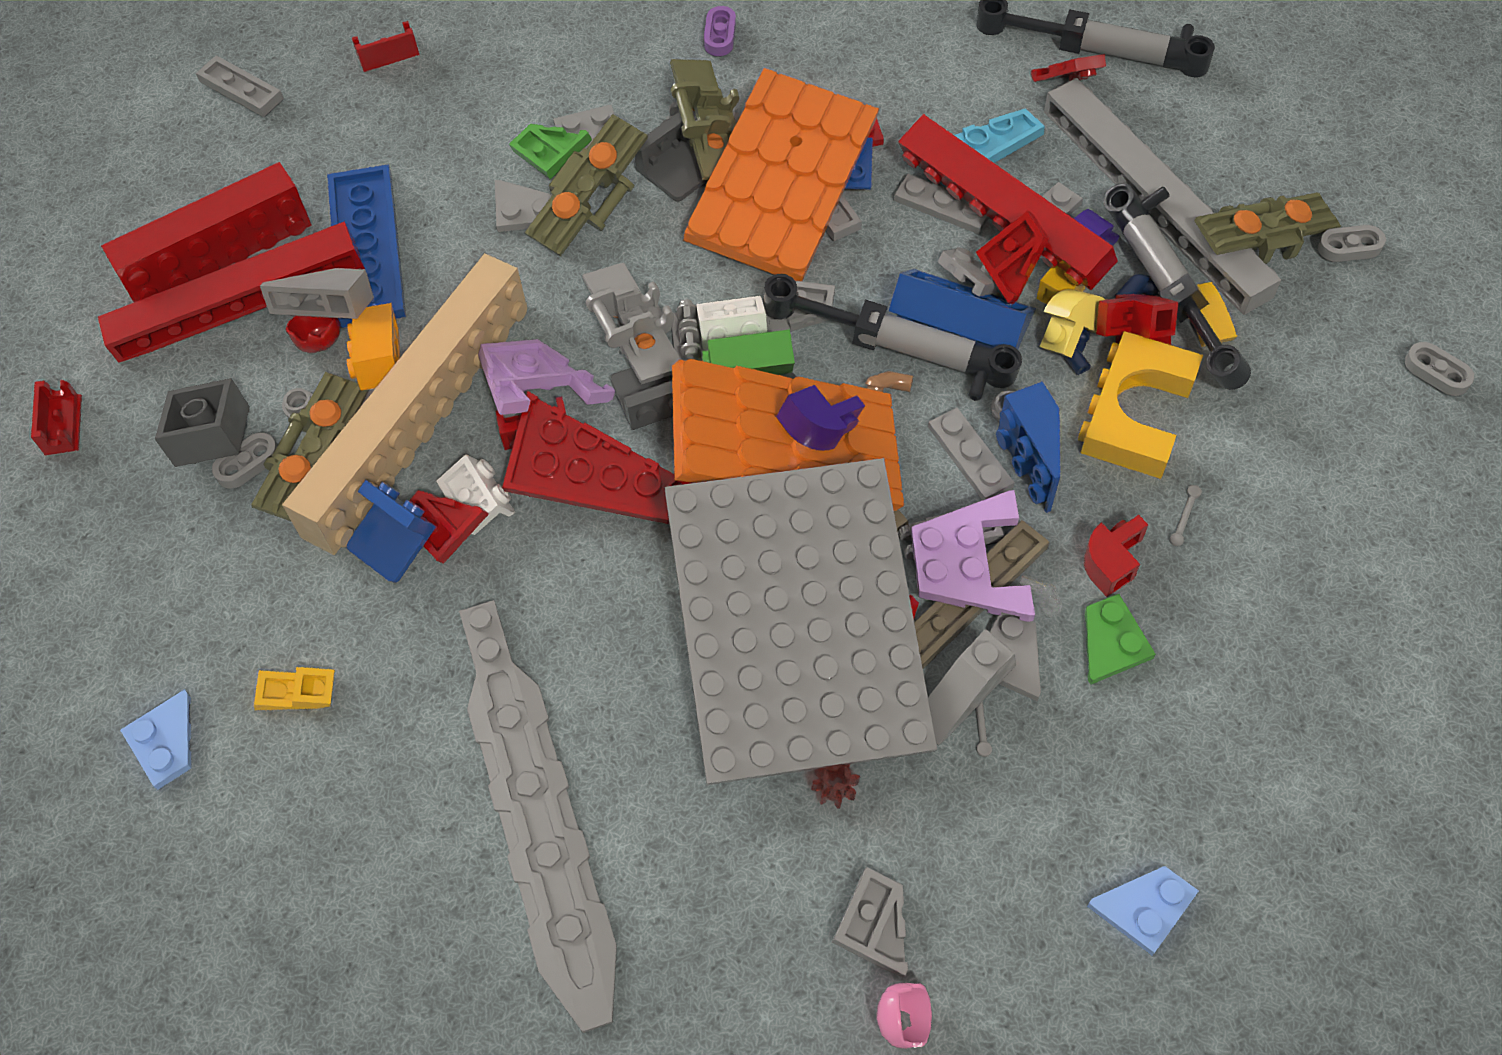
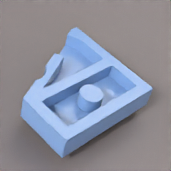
[120,689,191,790]
[1087,866,1199,956]

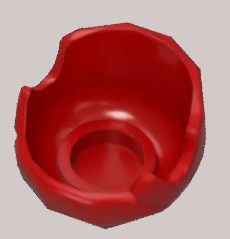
[285,315,341,353]

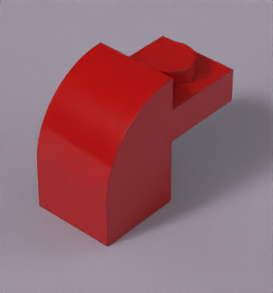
[1096,294,1178,339]
[1084,515,1148,597]

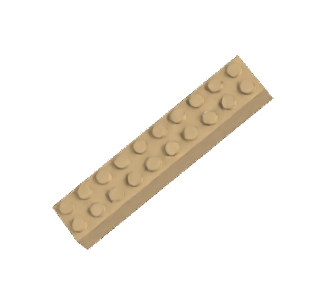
[282,253,527,555]

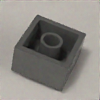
[155,378,250,467]

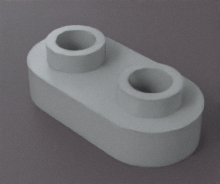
[1317,225,1386,262]
[1405,342,1474,396]
[212,433,277,489]

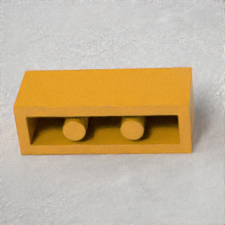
[347,303,400,391]

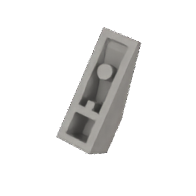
[260,268,374,319]
[928,629,1016,746]

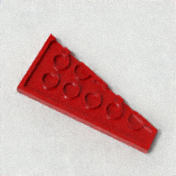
[502,391,693,524]

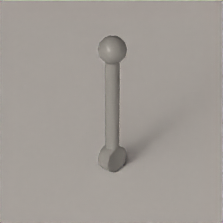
[1170,485,1202,546]
[976,701,992,757]

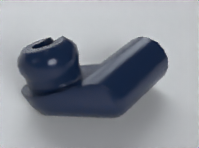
[1114,274,1159,299]
[1063,328,1091,375]

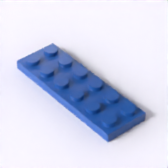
[327,164,406,328]

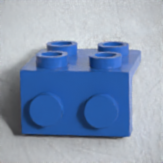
[347,480,436,583]

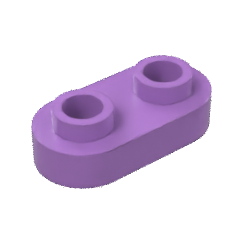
[704,6,736,56]

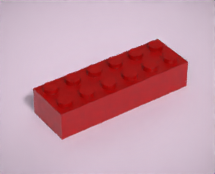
[101,162,312,302]

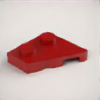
[1031,54,1106,82]
[976,211,1049,304]
[410,490,489,564]

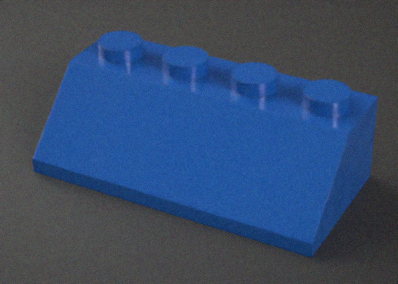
[889,269,1036,350]

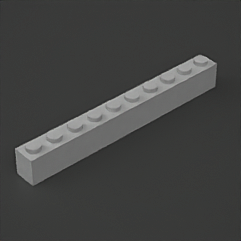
[1044,78,1281,315]

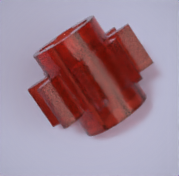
[811,764,860,809]

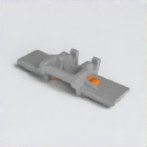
[582,263,680,385]

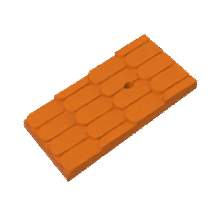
[683,68,879,282]
[672,359,904,511]

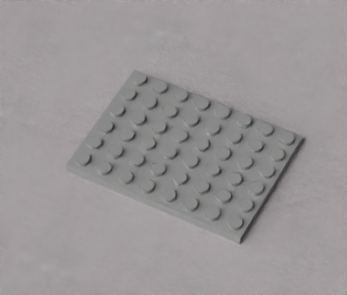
[665,458,937,785]

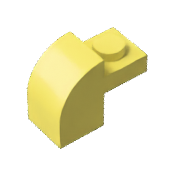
[1040,289,1106,358]

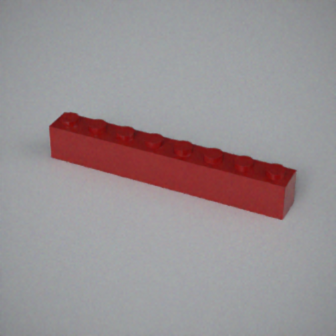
[898,114,1118,290]
[98,221,365,363]

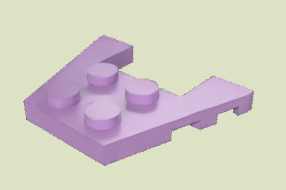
[478,339,615,415]
[911,490,1035,622]

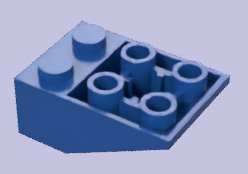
[996,381,1060,513]

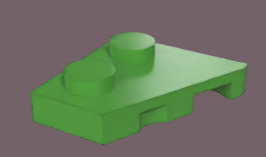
[509,124,592,179]
[1085,594,1156,685]

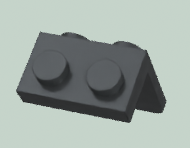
[635,112,708,201]
[611,368,673,430]

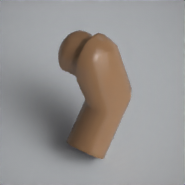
[865,371,913,392]

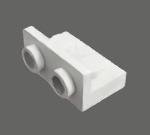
[696,296,767,351]
[436,454,515,535]

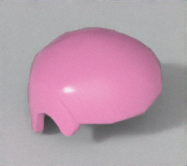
[876,983,932,1049]

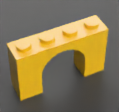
[1078,331,1203,479]

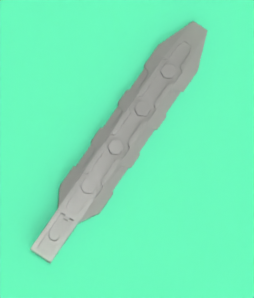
[459,600,617,1033]

